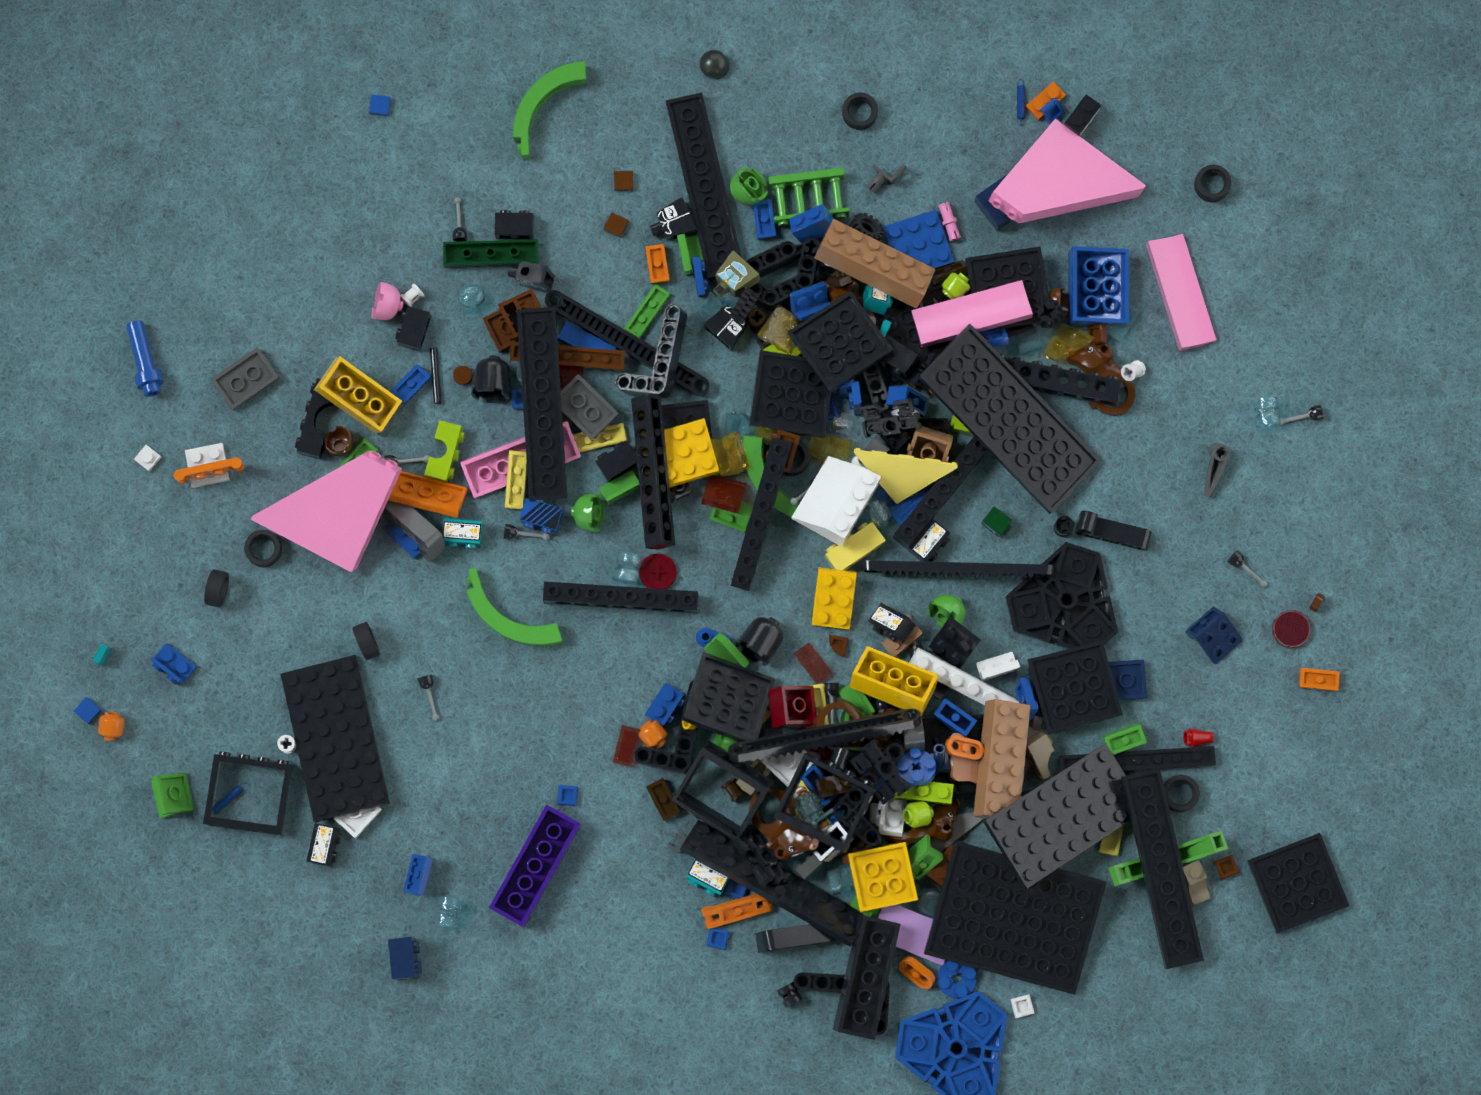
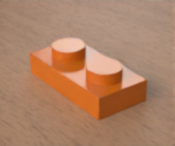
[1025,81,1066,120]
[645,244,670,285]
[1298,668,1340,691]

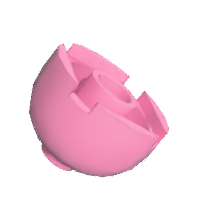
[371,282,404,320]

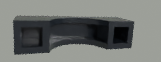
[295,378,335,460]

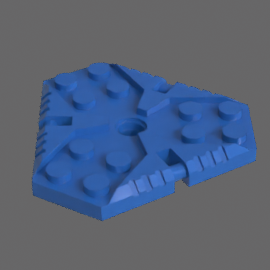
[895,991,1007,1095]

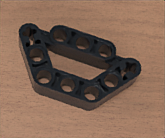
[738,238,820,311]

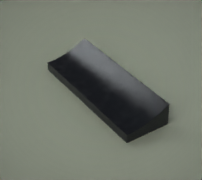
[833,914,901,1040]

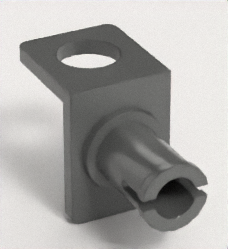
[866,164,907,193]

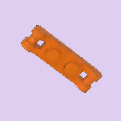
[174,458,245,484]
[701,894,773,929]

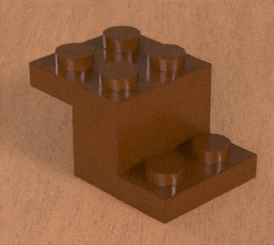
[483,288,542,353]

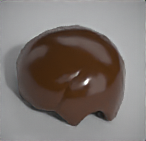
[1049,287,1068,317]
[325,426,354,456]

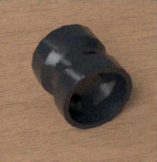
[1053,516,1074,537]
[777,981,803,1008]

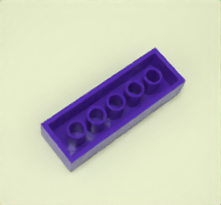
[489,805,581,928]

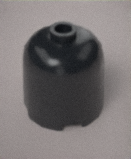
[471,355,511,403]
[735,617,783,666]

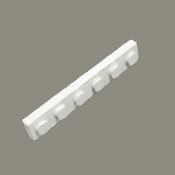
[909,648,1019,705]

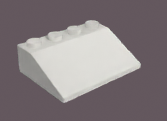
[791,456,881,547]

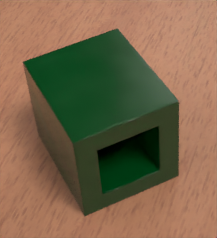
[981,506,1012,538]

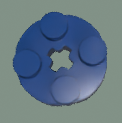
[897,748,936,787]
[937,961,976,998]

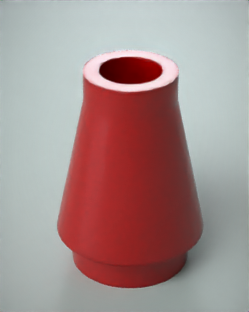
[1183,728,1213,747]

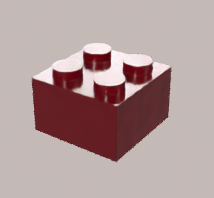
[768,686,817,728]

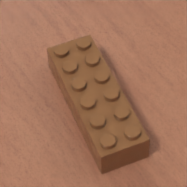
[814,219,935,309]
[973,699,1030,819]

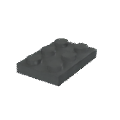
[210,347,280,411]
[561,374,619,441]

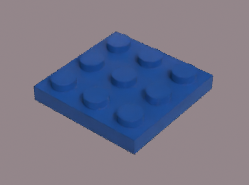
[883,210,954,269]

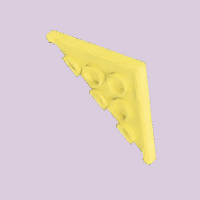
[854,448,958,504]

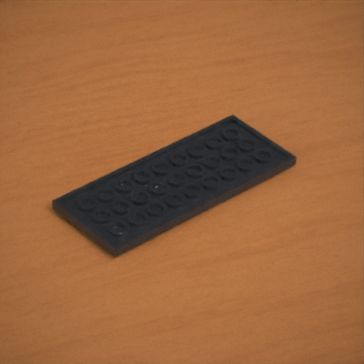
[918,324,1101,514]

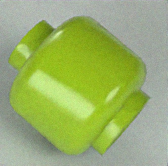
[942,273,970,299]
[903,801,934,828]

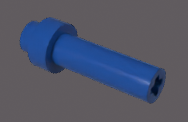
[126,320,164,397]

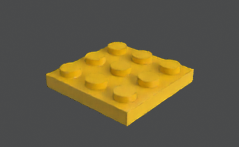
[664,418,720,487]
[848,842,918,912]

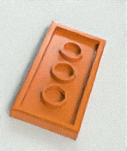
[388,471,468,518]

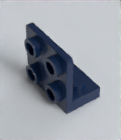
[1185,607,1243,664]

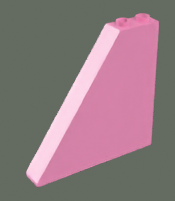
[989,119,1146,223]
[251,451,402,572]

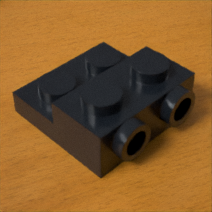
[928,616,981,669]

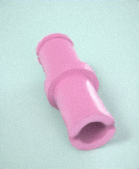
[938,202,961,242]

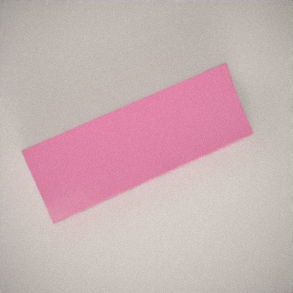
[1146,234,1216,352]
[912,280,1033,348]
[460,420,581,498]

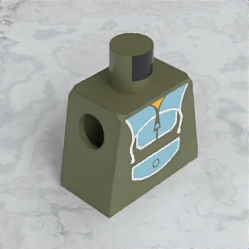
[713,250,760,298]

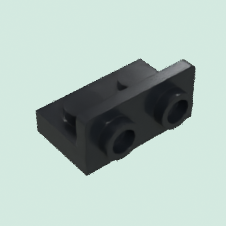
[876,409,912,453]

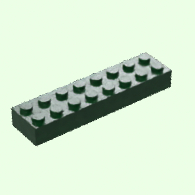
[443,239,539,268]

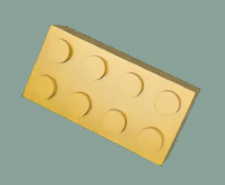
[314,356,402,434]
[850,646,939,716]

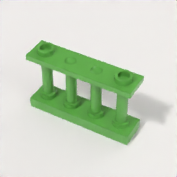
[768,167,849,227]

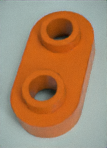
[945,736,984,760]
[899,956,935,989]

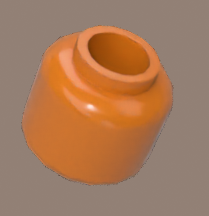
[98,712,124,741]
[638,719,667,749]

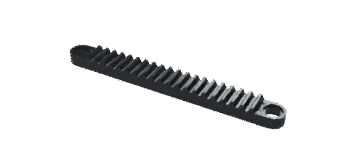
[545,290,710,396]
[861,560,1054,580]
[728,709,921,763]

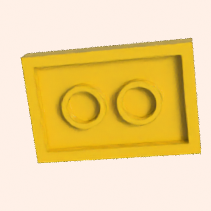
[811,567,857,630]

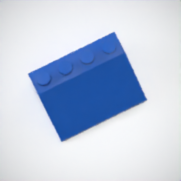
[1068,246,1129,326]

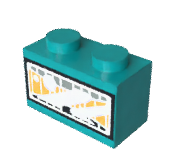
[862,283,893,315]
[442,518,483,549]
[686,859,730,897]

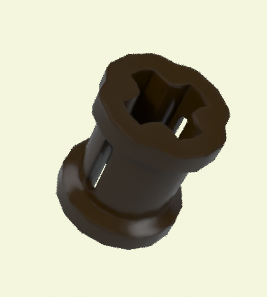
[747,308,765,327]
[721,777,746,803]

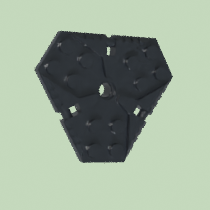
[1005,542,1118,649]

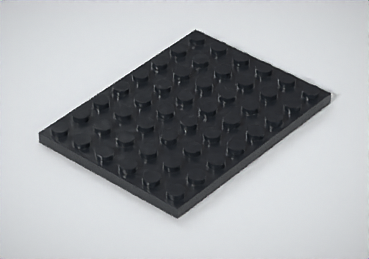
[923,840,1107,995]

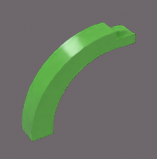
[513,61,587,160]
[743,435,800,517]
[466,568,563,647]
[1108,830,1228,886]

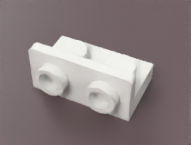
[976,652,1020,681]
[876,797,907,837]

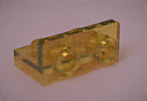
[711,431,749,476]

